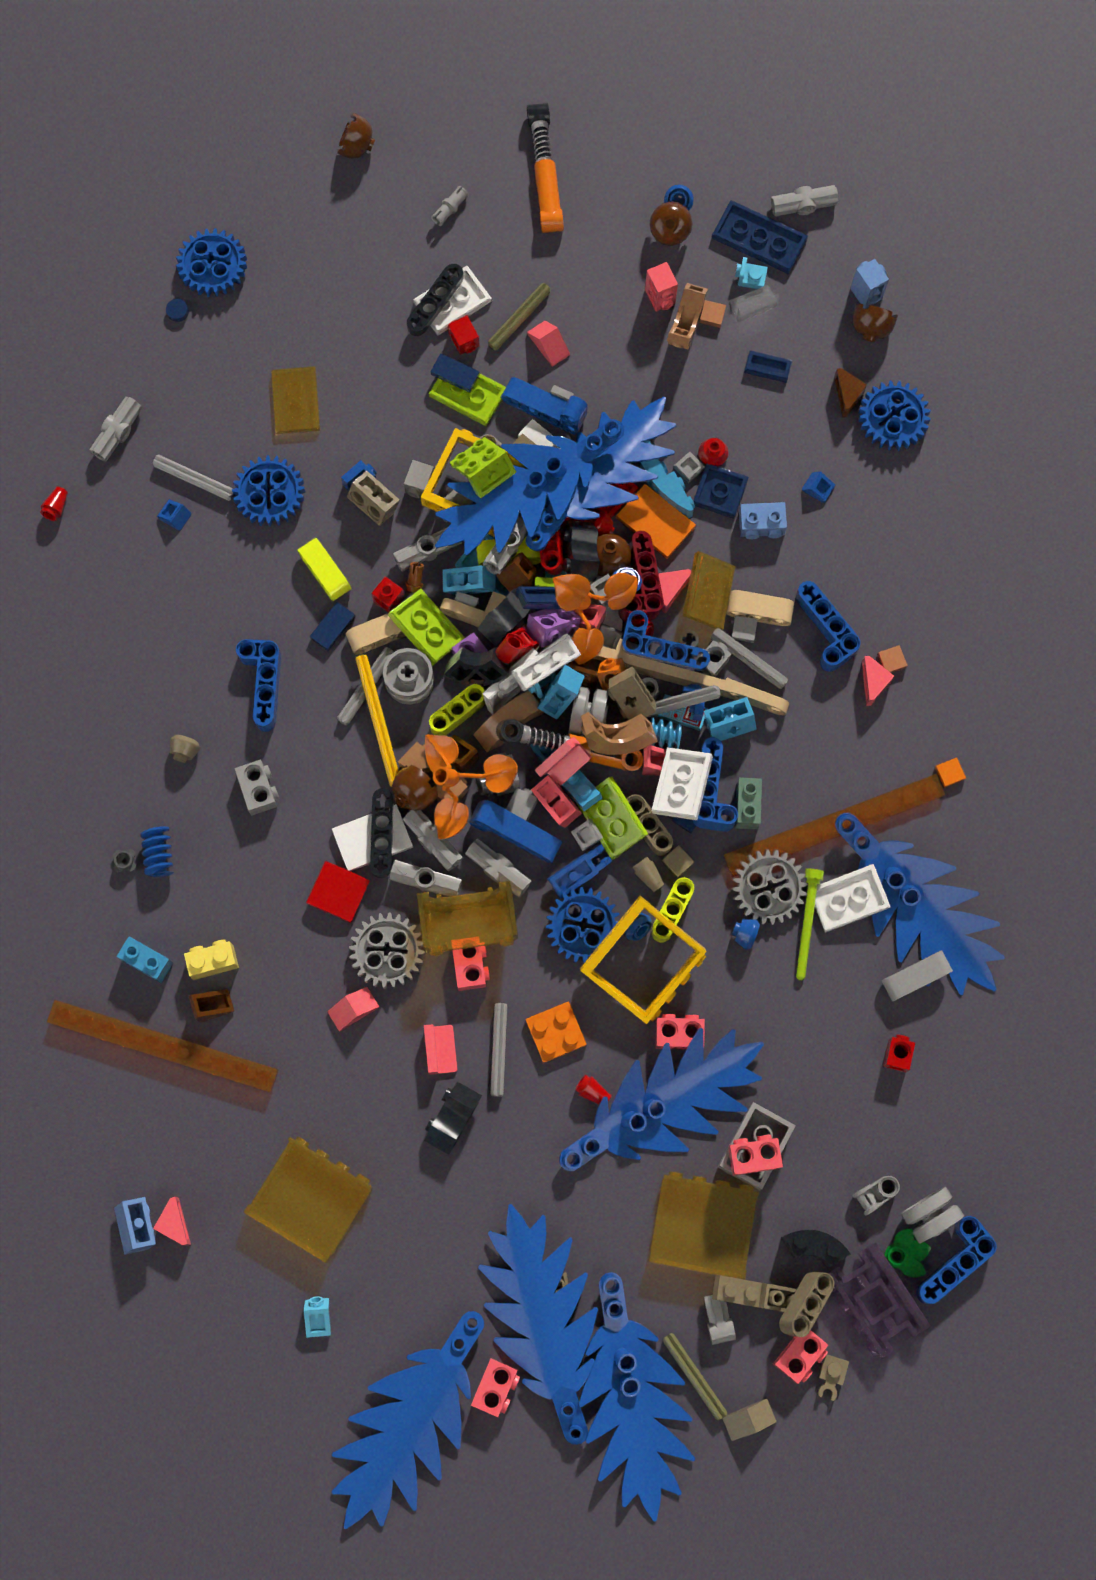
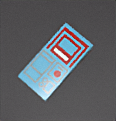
[657,694,708,731]

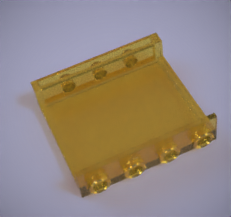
[244,1136,373,1263]
[648,1171,759,1280]

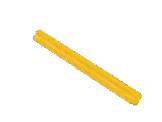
[356,655,399,787]

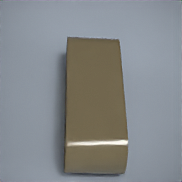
[627,794,673,856]
[779,1271,834,1337]

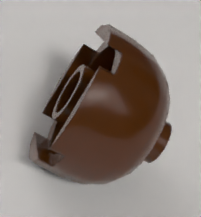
[337,112,375,159]
[649,201,693,246]
[853,304,898,342]
[597,533,632,577]
[392,765,438,811]

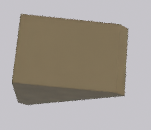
[722,1398,776,1441]

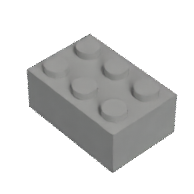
[717,1102,796,1191]

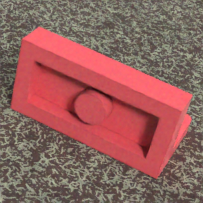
[535,737,591,786]
[424,1024,457,1075]

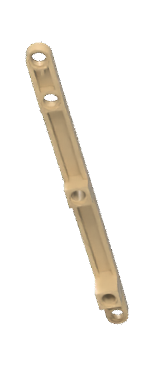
[439,591,790,716]

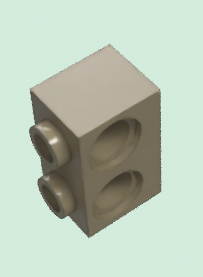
[347,471,400,526]

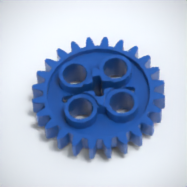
[176,228,247,297]
[858,380,931,451]
[232,455,305,527]
[545,887,620,963]

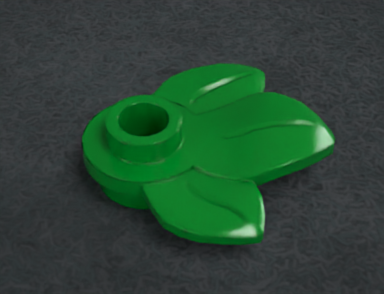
[884,1229,931,1277]

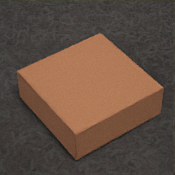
[700,300,726,328]
[877,645,908,673]

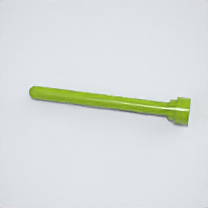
[796,868,824,981]

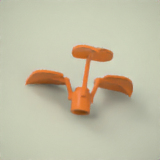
[553,573,638,665]
[425,734,518,839]

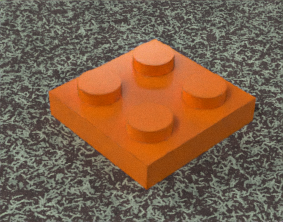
[525,1001,587,1063]

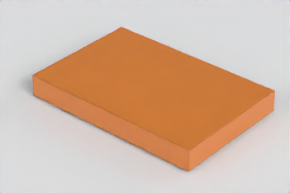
[616,484,696,559]

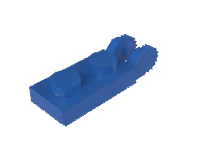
[547,844,612,899]

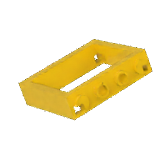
[421,428,527,537]
[580,896,707,1024]

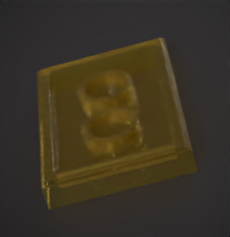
[272,366,320,434]
[682,551,735,629]

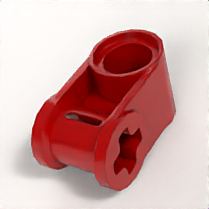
[537,529,564,575]
[495,626,539,664]

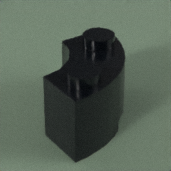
[561,520,600,582]
[478,585,537,647]
[444,647,511,686]
[424,1081,482,1155]
[781,1230,851,1267]

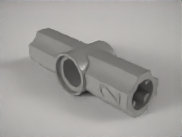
[771,185,838,216]
[89,397,143,462]
[483,513,528,574]
[393,527,462,572]
[403,810,463,872]
[465,839,532,897]
[389,860,462,899]

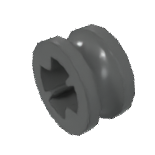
[678,630,699,652]

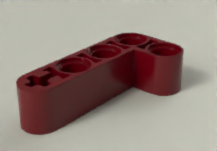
[618,531,664,622]

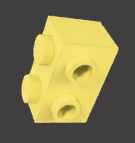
[184,940,239,980]

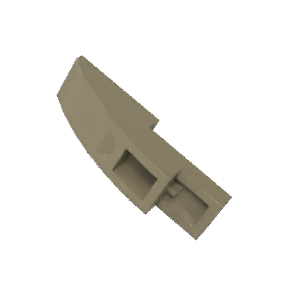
[712,1275,807,1312]

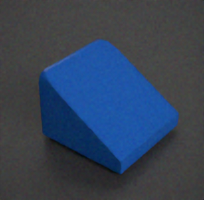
[802,471,835,503]
[157,499,191,531]

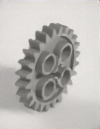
[731,849,808,925]
[349,912,425,989]

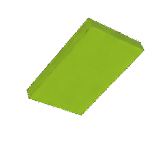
[429,374,506,426]
[388,589,465,666]
[577,776,648,860]

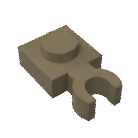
[817,1354,849,1401]

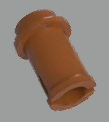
[405,562,424,593]

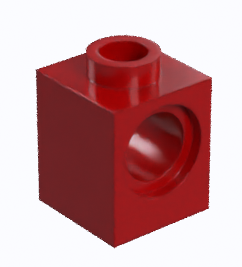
[448,315,480,355]
[371,576,405,613]
[883,1034,916,1073]

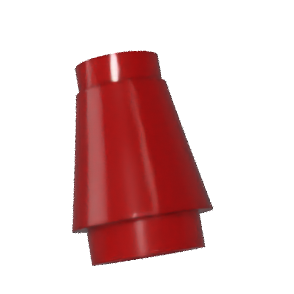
[40,486,68,521]
[575,1074,612,1105]

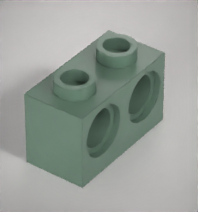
[735,777,762,829]

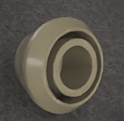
[170,735,200,763]

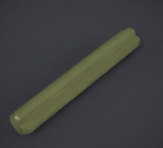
[488,283,551,351]
[663,1333,727,1420]

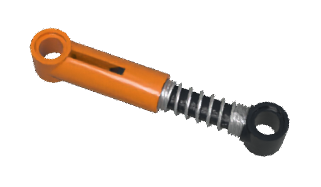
[527,103,564,233]
[496,719,643,771]

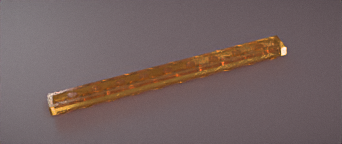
[724,774,945,877]
[47,1000,279,1093]

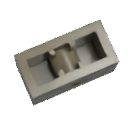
[607,666,656,720]

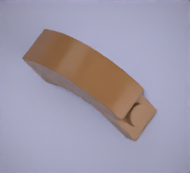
[667,283,708,350]
[474,691,545,752]
[581,712,657,755]

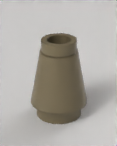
[633,857,664,892]

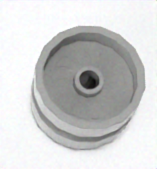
[383,648,434,705]
[569,686,609,736]
[901,1186,964,1243]

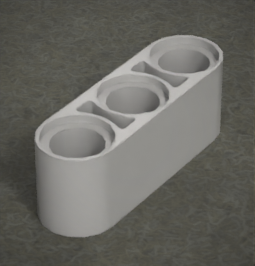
[881,950,953,1001]

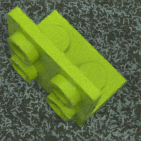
[450,437,516,498]

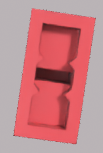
[645,262,678,312]
[531,775,582,828]
[451,938,490,991]
[656,1014,705,1050]
[728,1134,783,1176]
[773,1330,828,1384]
[471,1358,520,1417]

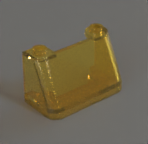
[417,881,518,956]

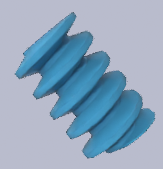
[649,717,682,749]

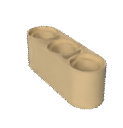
[726,590,794,626]
[346,613,406,655]

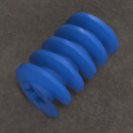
[140,826,174,877]

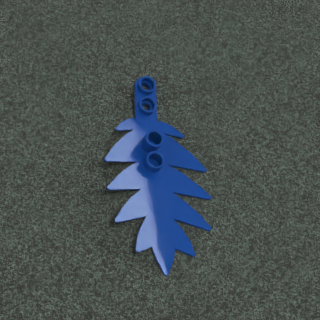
[526,397,676,551]
[435,419,624,555]
[835,813,1005,995]
[559,1028,764,1171]
[478,1204,598,1445]
[579,1272,695,1522]
[332,1311,484,1529]

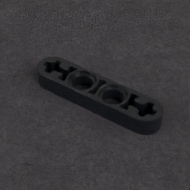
[407,264,464,336]
[370,788,394,879]

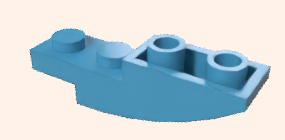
[640,440,695,518]
[530,743,602,811]

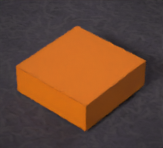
[935,757,966,788]

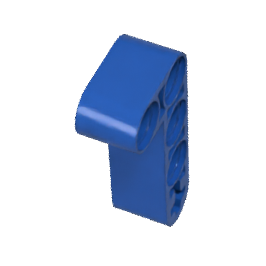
[501,377,588,434]
[796,581,861,672]
[622,610,710,671]
[236,639,281,732]
[692,737,738,832]
[468,800,562,863]
[916,1216,997,1304]

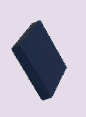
[693,464,749,519]

